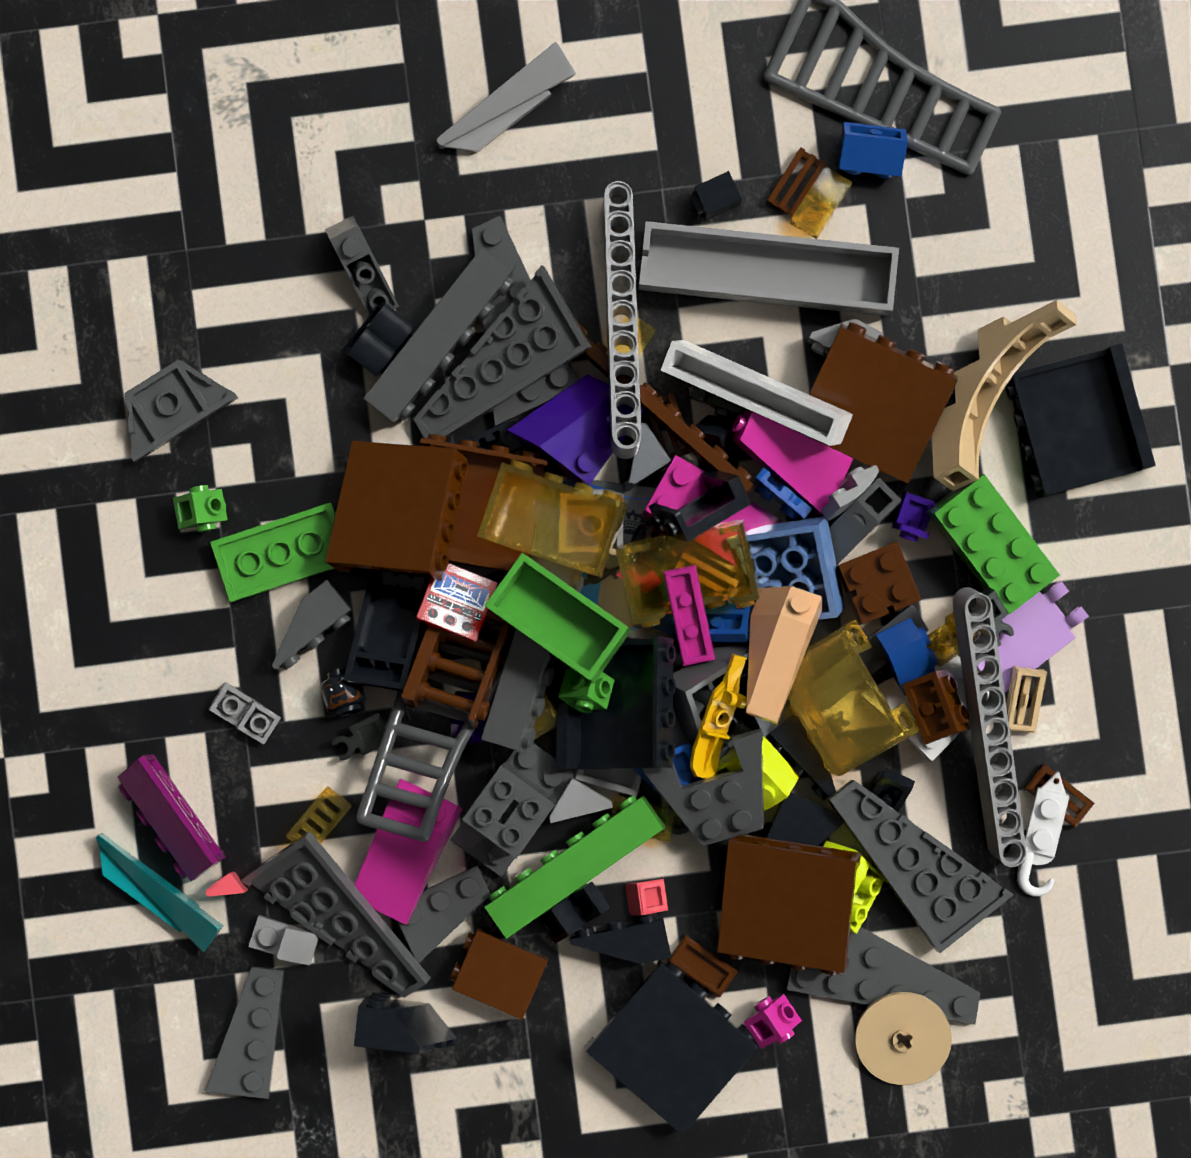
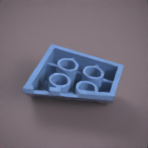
[727,516,845,620]

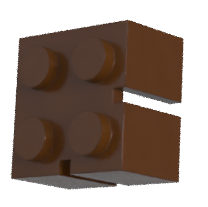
[837,541,922,625]

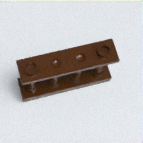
[401,610,516,729]

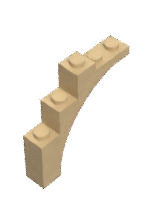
[931,300,1077,491]

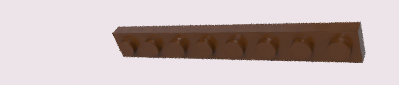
[576,321,753,496]

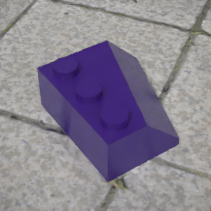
[506,374,644,488]

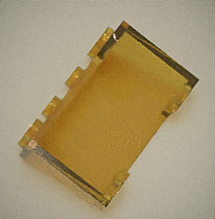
[477,460,628,578]
[616,520,762,628]
[788,619,919,776]

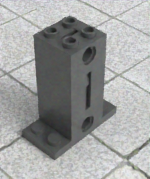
[450,743,575,877]

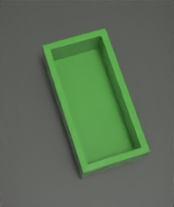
[926,474,1060,614]
[484,553,631,684]

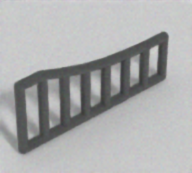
[763,0,1001,175]
[356,619,515,842]

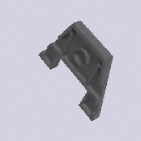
[642,728,764,846]

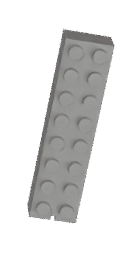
[638,221,899,316]

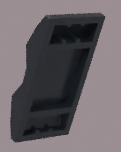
[343,569,431,692]

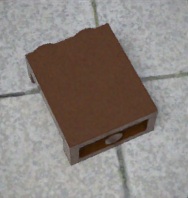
[449,928,548,1020]

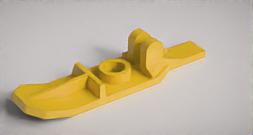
[690,654,747,779]

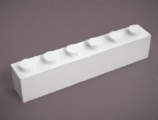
[661,340,853,446]

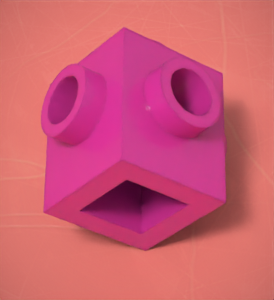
[743,994,802,1049]

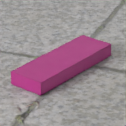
[663,565,715,666]

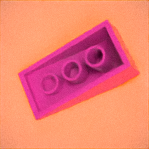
[641,455,782,574]
[355,778,463,925]

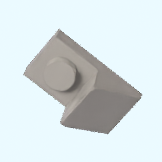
[248,915,319,965]

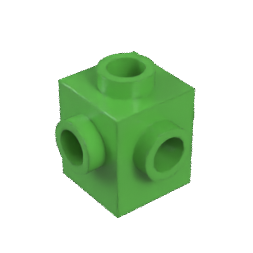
[173,485,228,533]
[558,668,614,713]

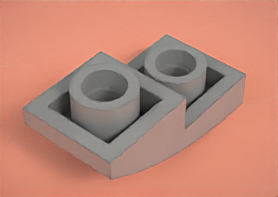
[821,465,879,521]
[208,682,281,744]

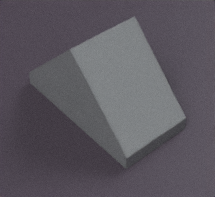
[549,778,613,823]

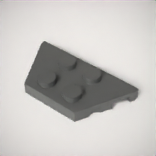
[125,359,238,463]

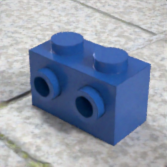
[837,122,908,178]
[876,617,939,696]

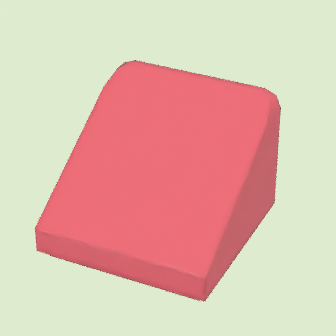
[205,871,248,897]
[625,879,668,916]

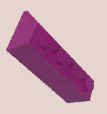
[117,754,227,881]

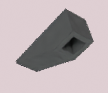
[325,216,399,315]
[829,478,902,565]
[272,580,353,670]

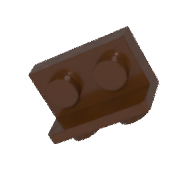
[902,669,970,745]

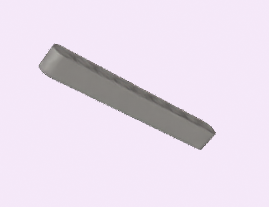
[603,181,641,459]
[953,587,1027,867]

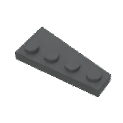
[205,966,284,1099]

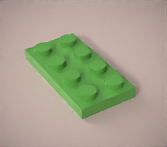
[210,502,336,603]

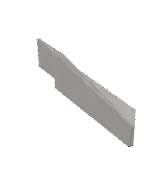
[436,42,576,153]

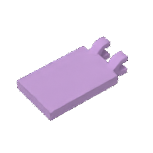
[973,581,1089,693]

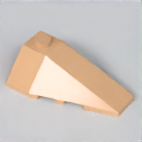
[746,586,822,724]

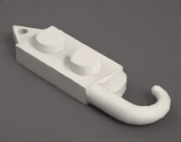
[1017,771,1070,896]

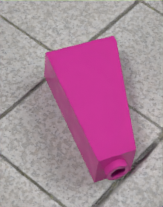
[732,411,853,516]

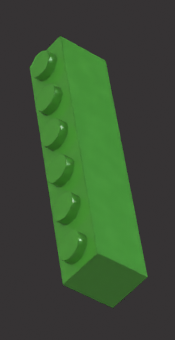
[485,795,666,939]

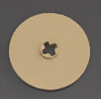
[855,992,952,1085]

